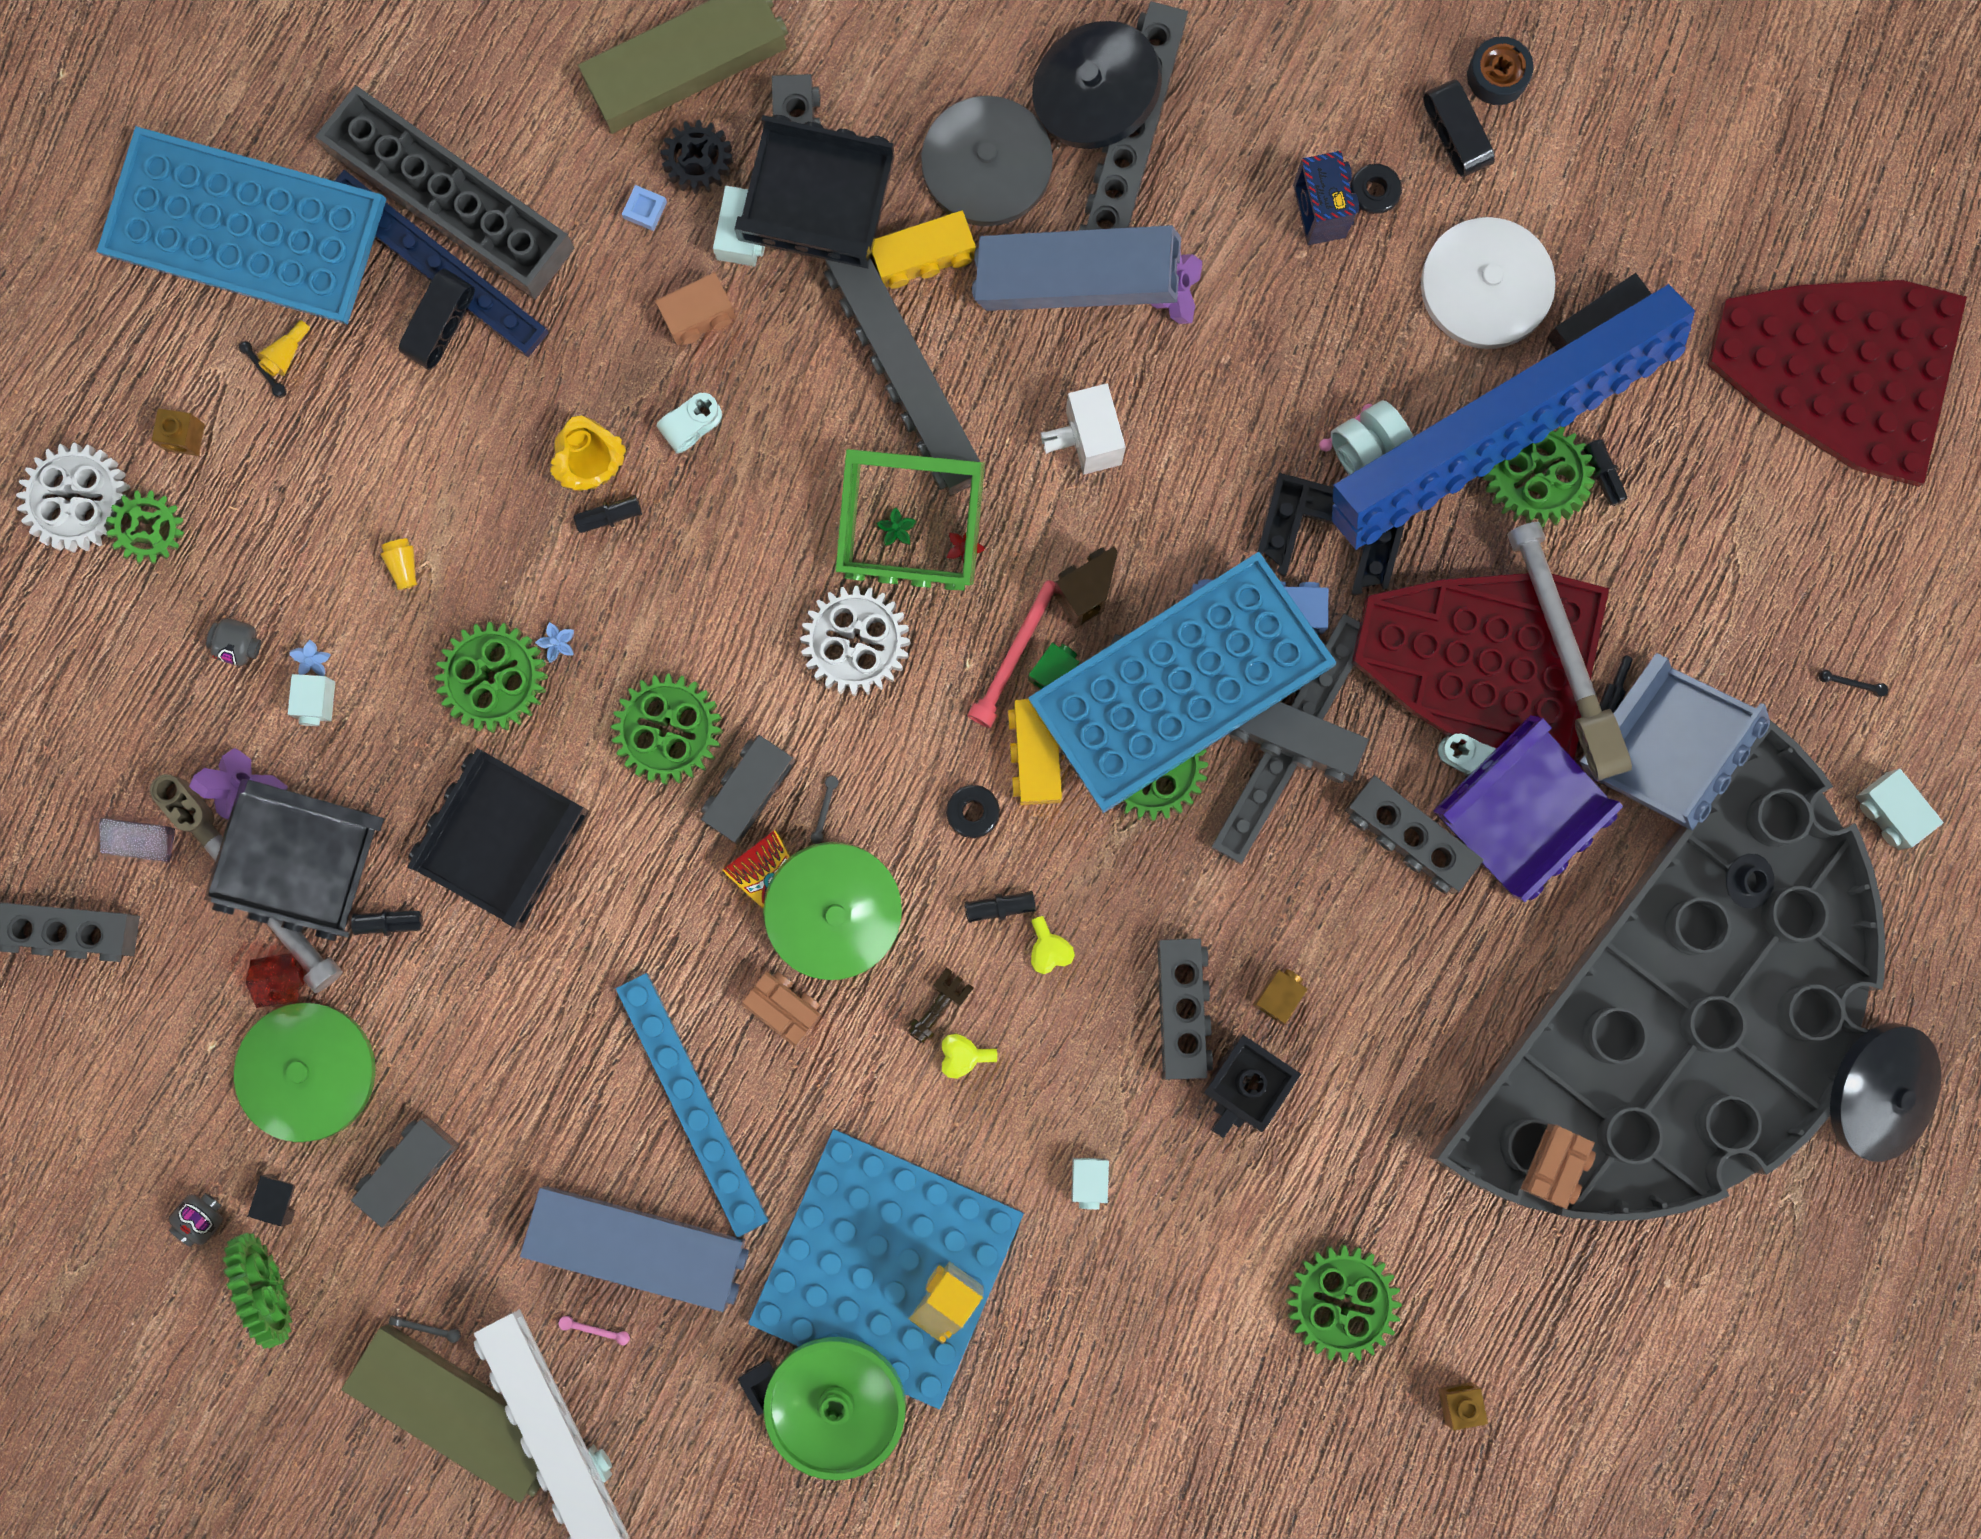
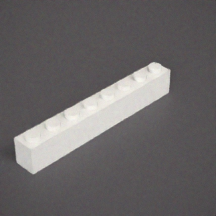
[474,1309,630,1539]

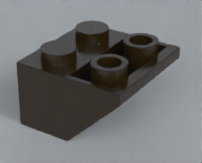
[1054,546,1118,629]

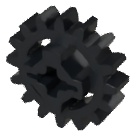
[661,120,734,194]

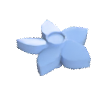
[535,622,574,663]
[289,640,331,676]

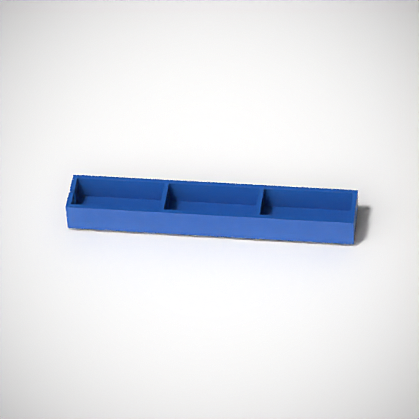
[1332,284,1695,550]

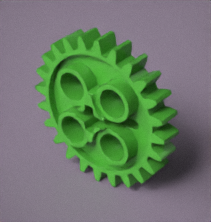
[1483,427,1595,527]
[435,622,548,733]
[611,674,723,785]
[1116,749,1208,821]
[223,1233,292,1349]
[1286,1245,1402,1362]

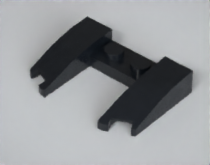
[1257,473,1405,596]

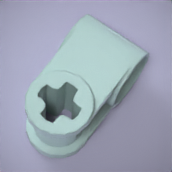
[656,393,722,454]
[1438,733,1496,776]

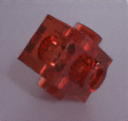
[245,953,305,1008]

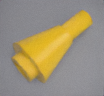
[257,320,310,376]

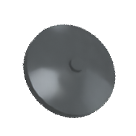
[921,96,1053,226]

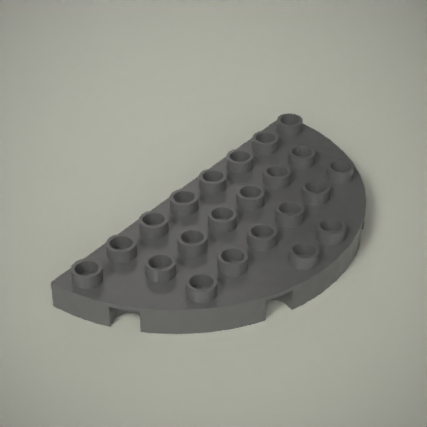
[1429,720,1886,1221]

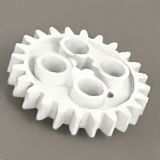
[16,443,131,553]
[800,586,910,696]

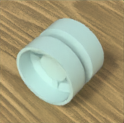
[1331,400,1413,475]

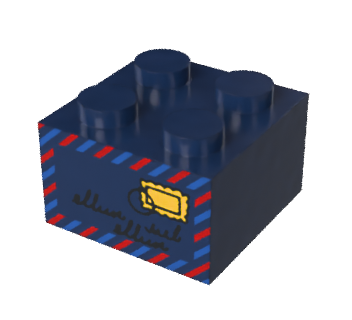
[1293,151,1359,246]

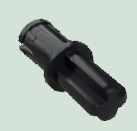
[1583,439,1628,506]
[574,494,643,533]
[351,909,423,936]

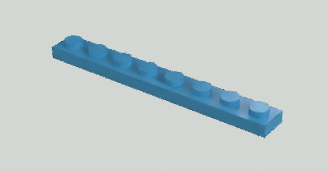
[616,973,770,1238]

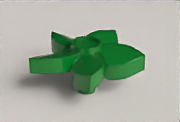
[876,507,917,547]

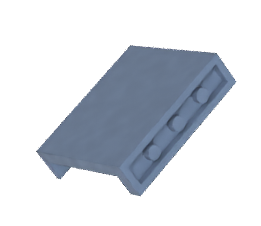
[1580,653,1770,831]

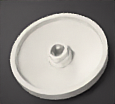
[1421,217,1555,349]

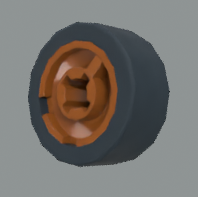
[1467,36,1534,105]

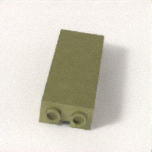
[578,0,788,134]
[341,1324,541,1503]

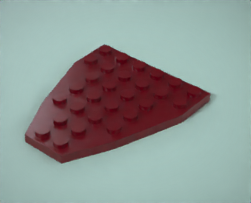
[1707,280,1967,487]
[1352,573,1609,760]

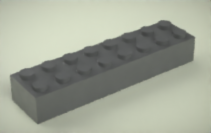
[315,85,575,300]

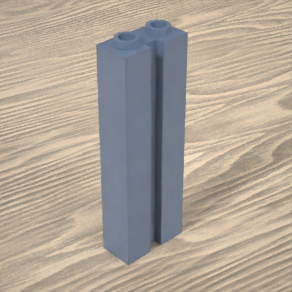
[972,225,1181,311]
[520,1186,749,1312]

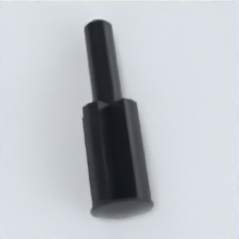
[1600,655,1633,713]

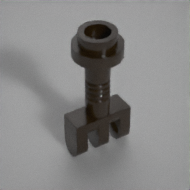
[907,967,974,1044]

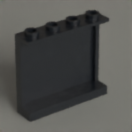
[734,115,895,269]
[407,748,589,929]
[204,779,384,941]

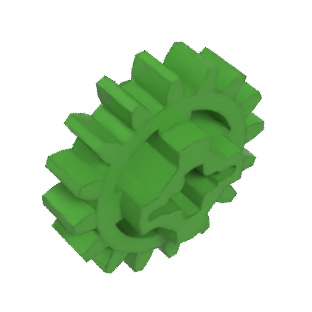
[106,490,184,564]

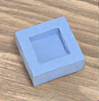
[622,185,667,231]

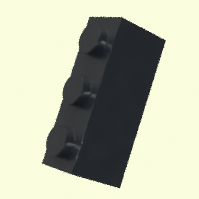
[1547,273,1652,351]

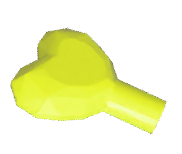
[1031,916,1075,975]
[942,1033,997,1079]

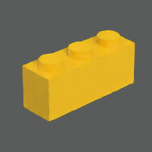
[871,210,976,289]
[1008,699,1062,805]

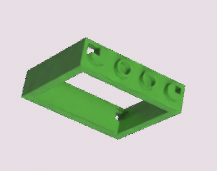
[836,449,985,591]

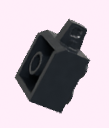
[1201,1034,1301,1138]

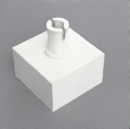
[1041,383,1126,475]

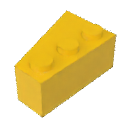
[909,1261,983,1344]

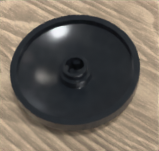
[1032,21,1162,149]
[1830,1023,1941,1162]

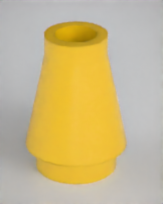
[380,538,417,590]

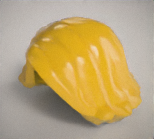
[550,415,626,491]

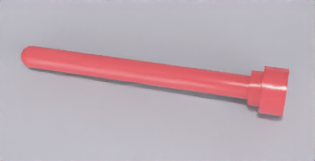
[967,580,1056,728]

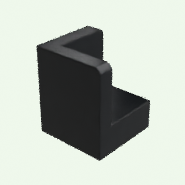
[247,1174,296,1226]
[737,1356,778,1416]

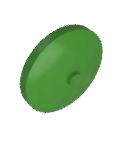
[763,842,902,980]
[234,1003,376,1142]
[764,1337,906,1480]

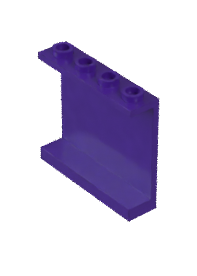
[1433,715,1624,902]

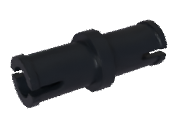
[965,890,1036,923]

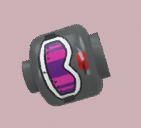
[206,618,262,667]
[169,1193,223,1247]

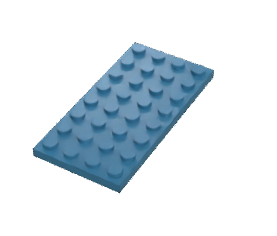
[96,126,387,325]
[1028,552,1336,813]

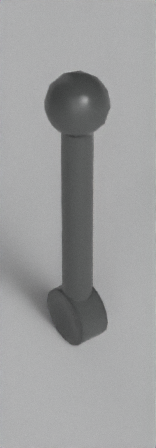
[810,776,839,844]
[389,1316,461,1343]

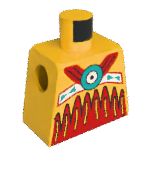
[723,830,791,908]

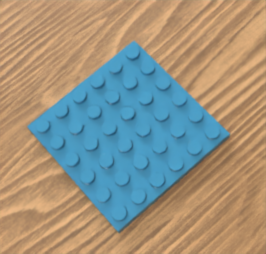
[748,1129,1024,1410]

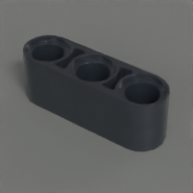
[1423,79,1495,177]
[398,268,475,370]

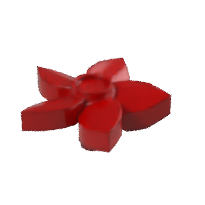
[946,531,986,563]

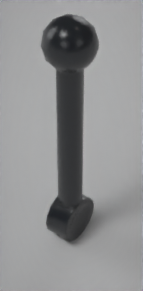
[239,341,287,398]
[1818,669,1888,697]

